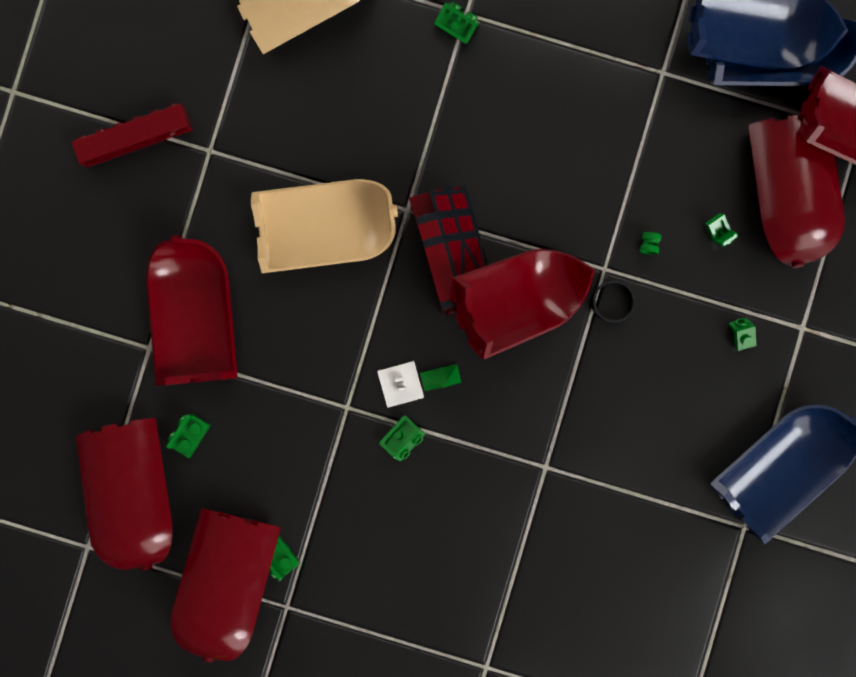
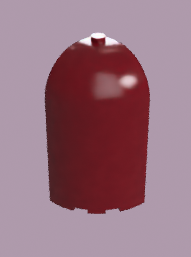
[800,66,856,165]
[748,115,845,268]
[146,235,238,386]
[451,249,595,360]
[76,418,172,571]
[171,508,281,662]

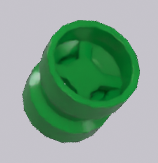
[639,232,662,255]

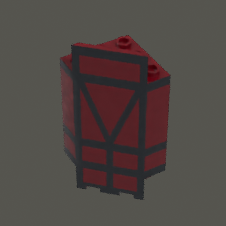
[409,185,488,316]

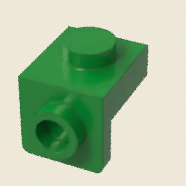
[705,213,738,246]
[729,318,757,351]

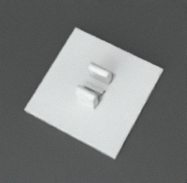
[377,361,424,408]

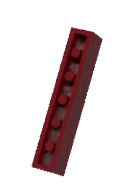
[72,103,193,168]

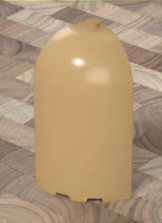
[237,0,360,54]
[251,179,398,273]

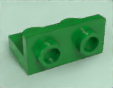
[434,1,480,44]
[167,413,211,458]
[379,415,426,461]
[269,535,301,581]

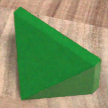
[420,364,461,391]

